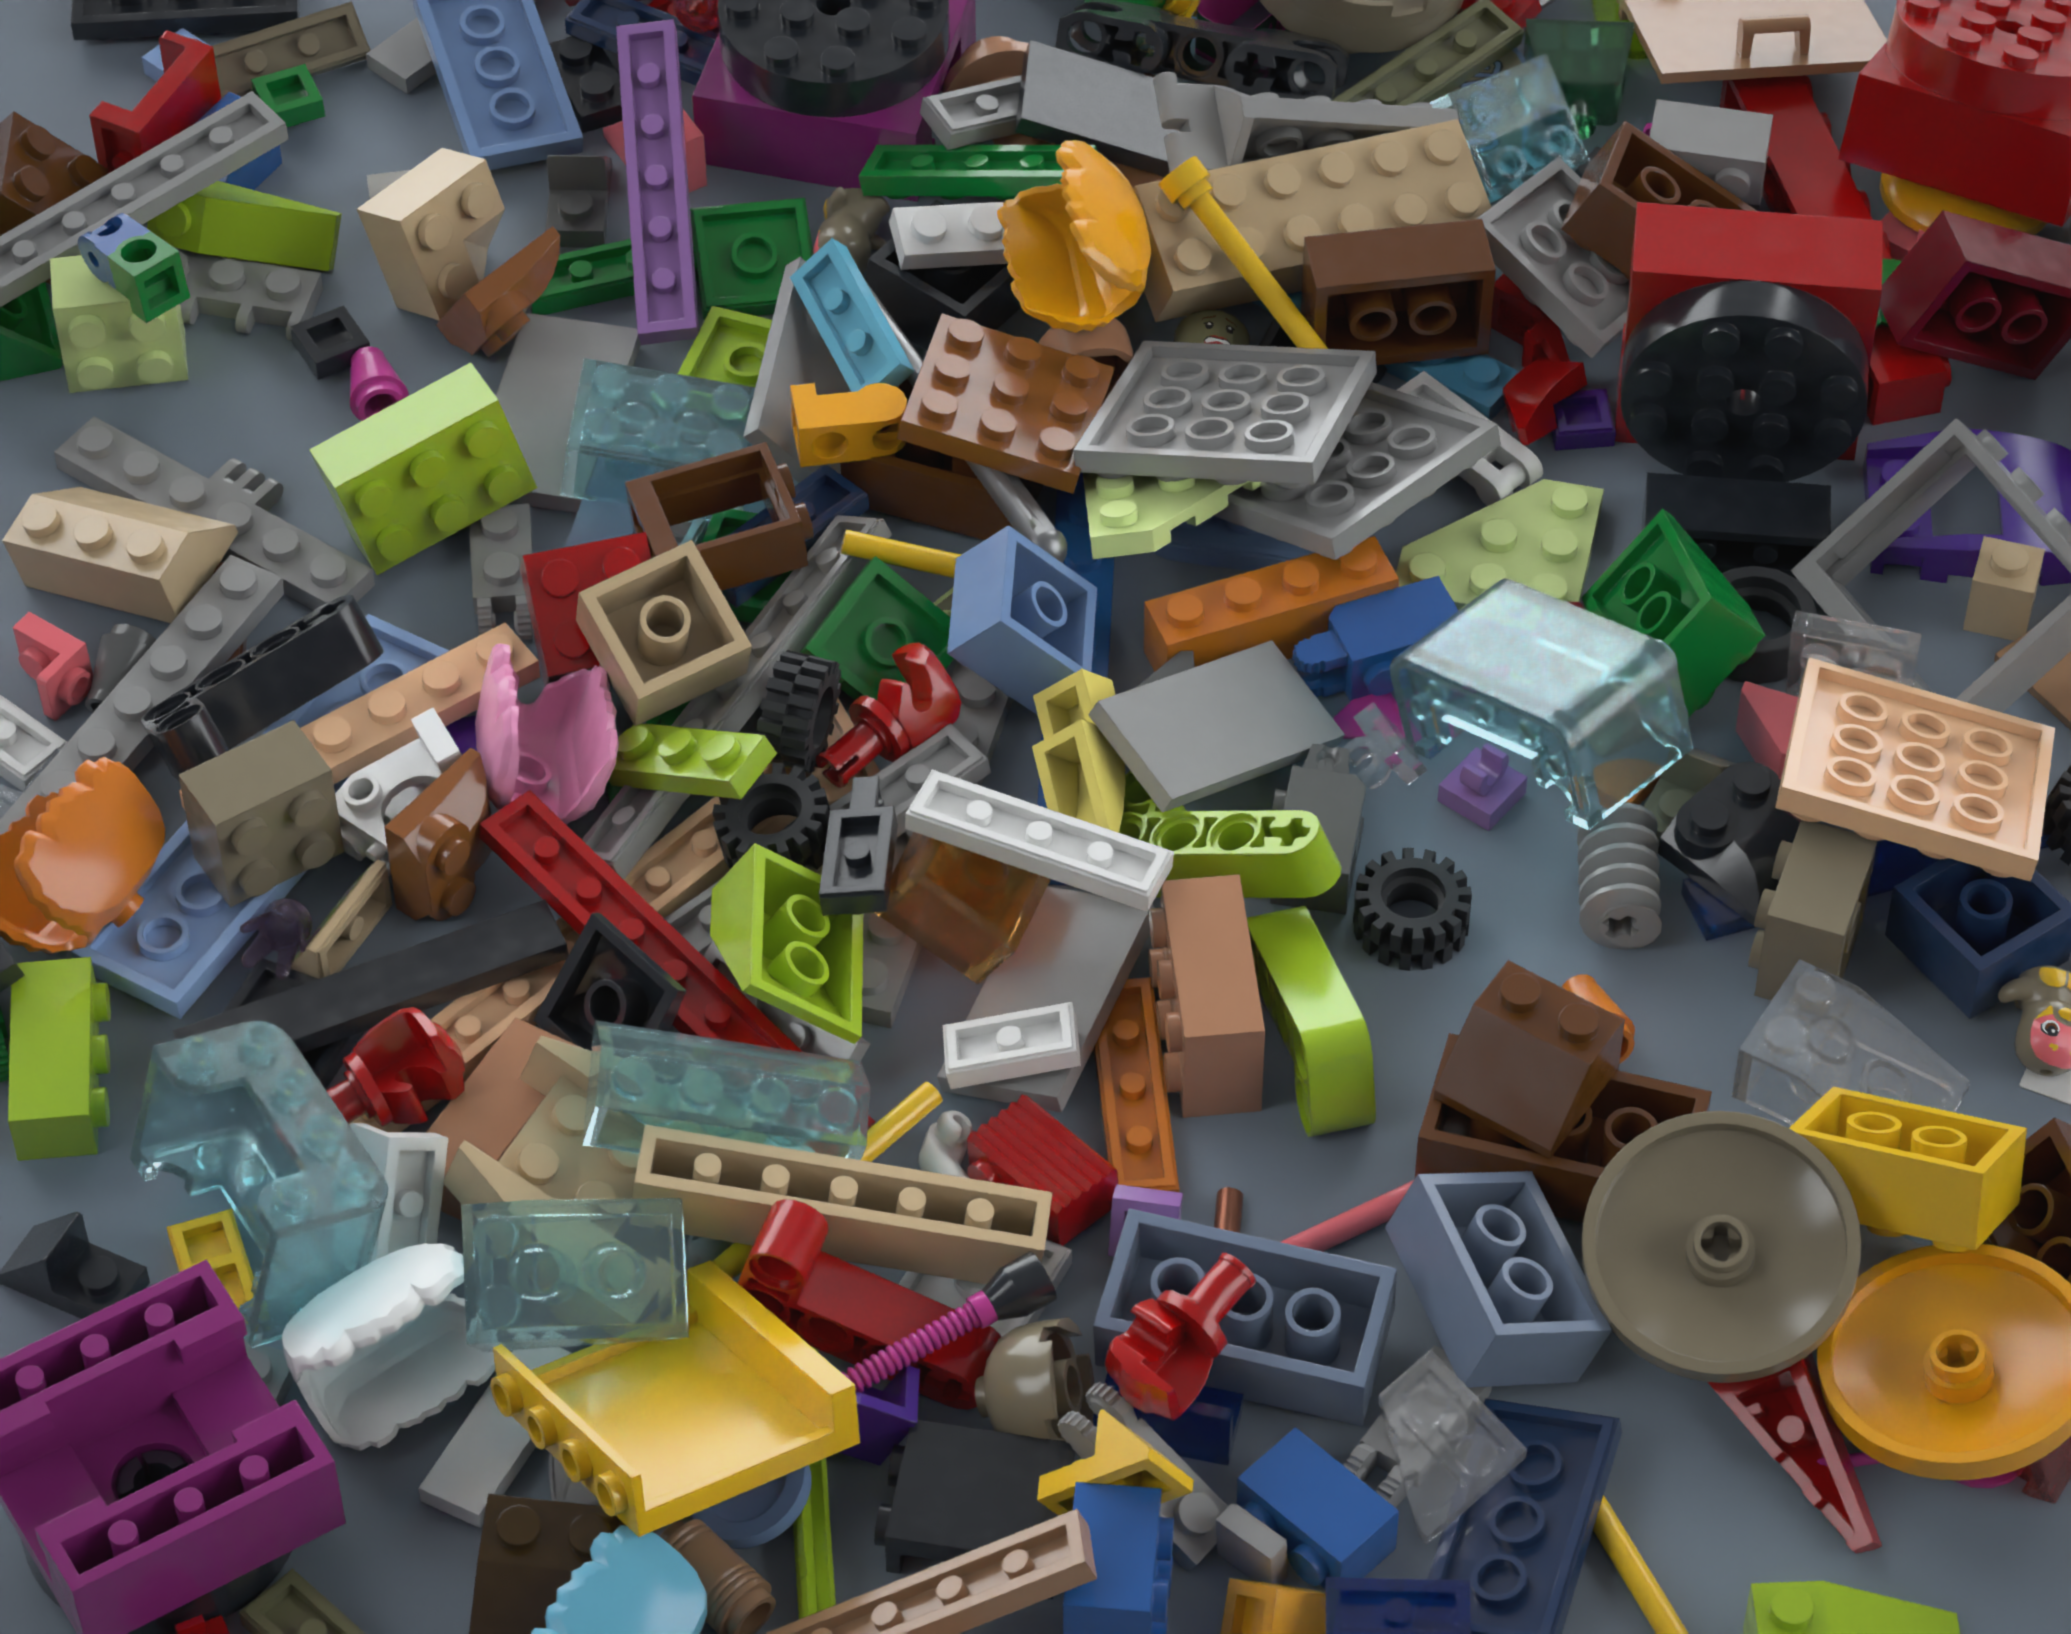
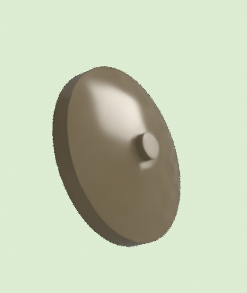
[1582,1111,1861,1383]

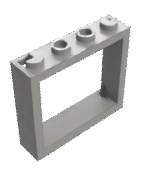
[1791,418,2071,713]

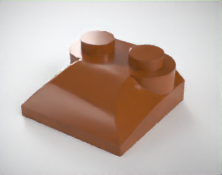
[436,226,560,358]
[384,748,492,921]

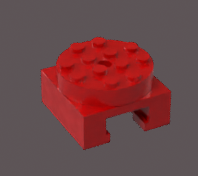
[1838,0,2071,227]

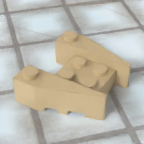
[443,1035,770,1344]

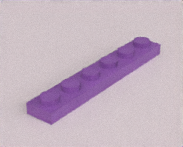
[616,19,699,345]

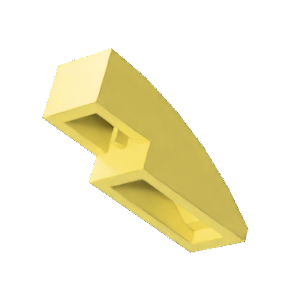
[1032,669,1126,833]

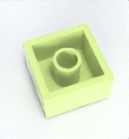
[50,255,188,393]

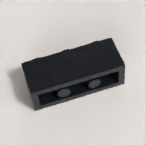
[1642,472,1831,579]

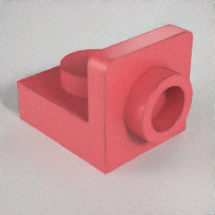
[13,612,93,721]

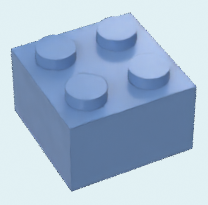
[947,525,1097,715]

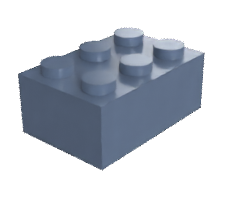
[1385,1171,1612,1388]

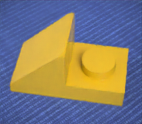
[1037,1409,1194,1516]

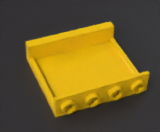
[490,1260,860,1537]

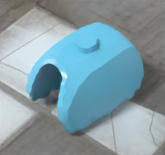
[531,1525,707,1634]

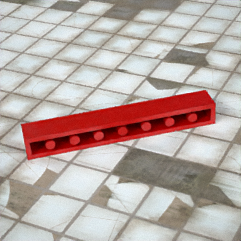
[1720,75,1952,425]

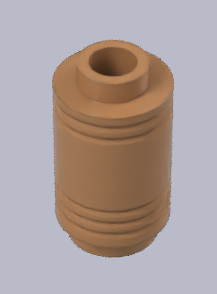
[660,1519,776,1634]

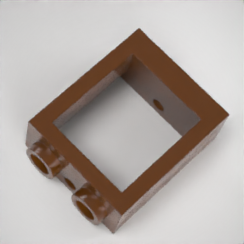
[625,442,814,591]

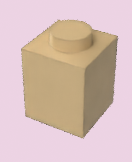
[1963,536,2045,641]

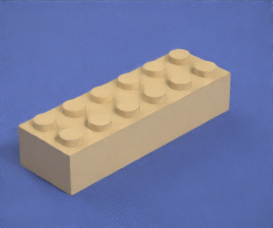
[1133,119,1491,322]

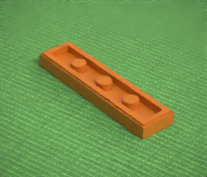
[1094,977,1179,1192]

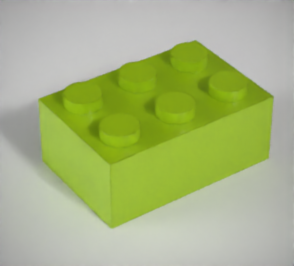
[309,362,538,575]

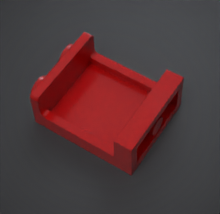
[89,30,221,174]

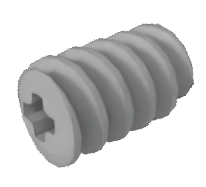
[1577,803,1662,950]

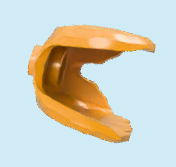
[997,140,1151,333]

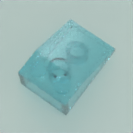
[461,1198,689,1352]

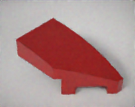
[1491,273,1570,368]
[1502,361,1587,446]

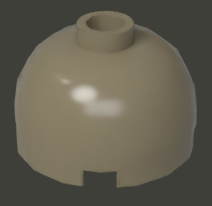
[975,1317,1096,1456]

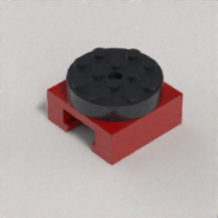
[1615,202,1883,482]

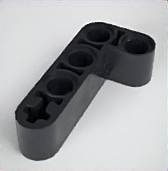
[141,595,384,782]

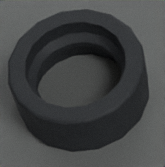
[1722,566,1817,684]

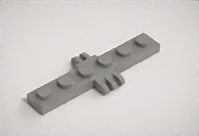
[54,416,375,610]

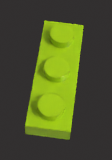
[608,723,777,799]

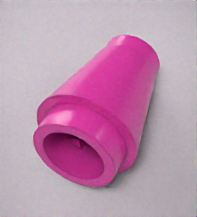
[350,346,409,421]

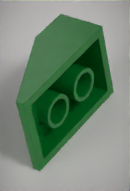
[1581,508,1765,726]

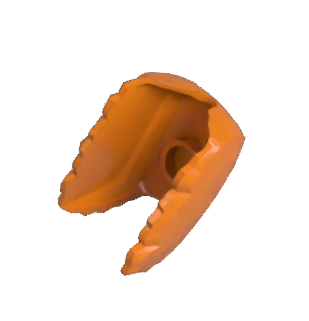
[0,757,165,954]

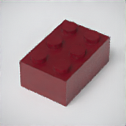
[1879,210,2071,380]

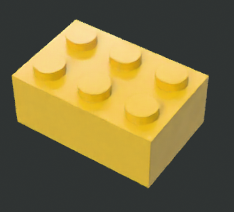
[1789,1086,2027,1252]

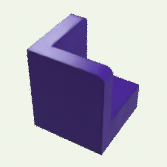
[839,1366,920,1466]

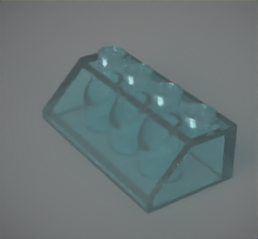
[582,1021,870,1160]

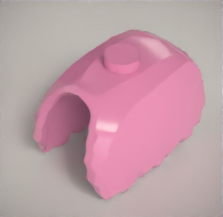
[475,644,619,825]

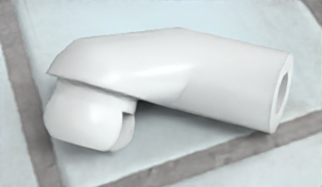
[918,1110,972,1178]

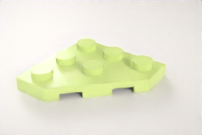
[1083,472,1261,559]
[1396,479,1604,633]

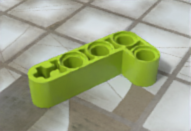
[1119,771,1342,898]
[1247,906,1376,1137]

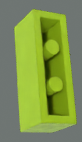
[8,957,111,1161]

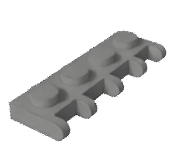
[178,250,323,341]

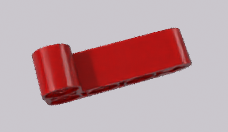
[737,1199,1001,1410]

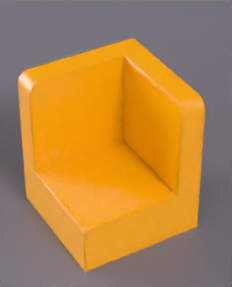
[1220,1578,1339,1634]

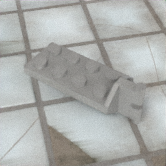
[1153,72,1459,172]

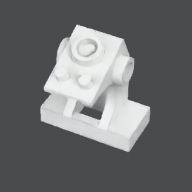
[335,708,462,877]

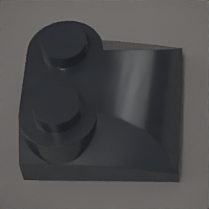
[1658,762,1801,925]
[533,913,686,1073]

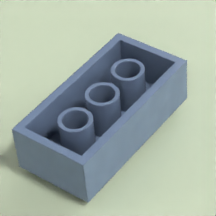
[1093,1208,1397,1427]

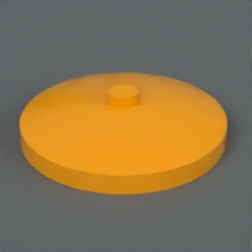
[1817,1244,2071,1480]

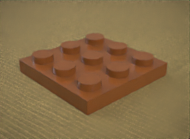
[896,314,1115,494]

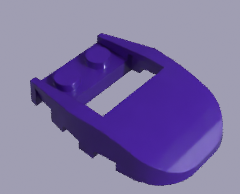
[1863,428,2071,586]

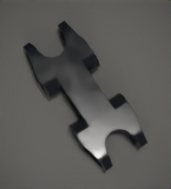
[1055,0,1350,99]

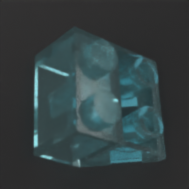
[1430,54,1590,203]

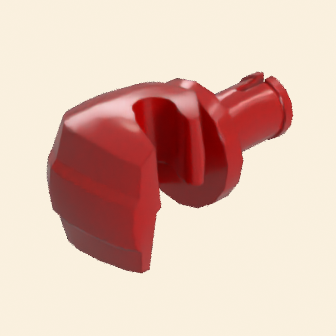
[815,643,961,788]
[293,1007,465,1145]
[1105,1253,1256,1421]

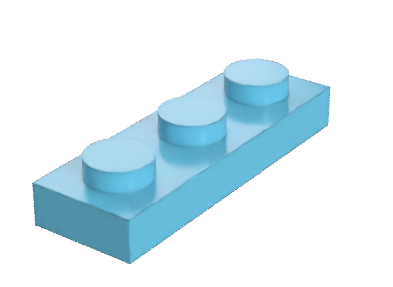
[790,238,915,392]

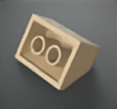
[2,487,238,623]

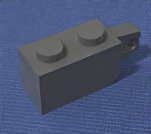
[1270,744,1366,915]

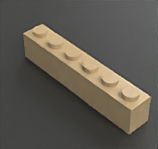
[629,1124,1053,1284]

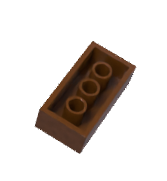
[1414,1033,1712,1223]

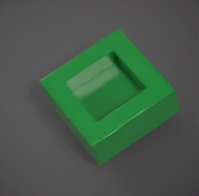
[251,64,325,127]

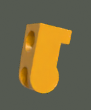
[790,383,907,468]

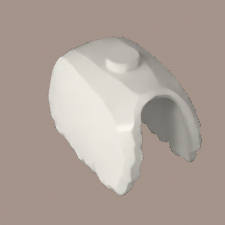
[282,1243,506,1451]

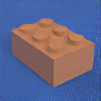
[1148,874,1265,1118]

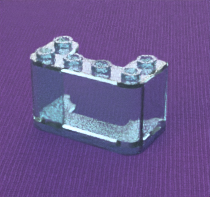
[1390,578,1693,830]
[130,1021,389,1348]

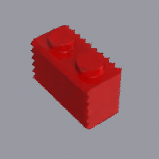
[967,1094,1118,1246]

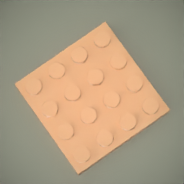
[1775,657,2055,882]

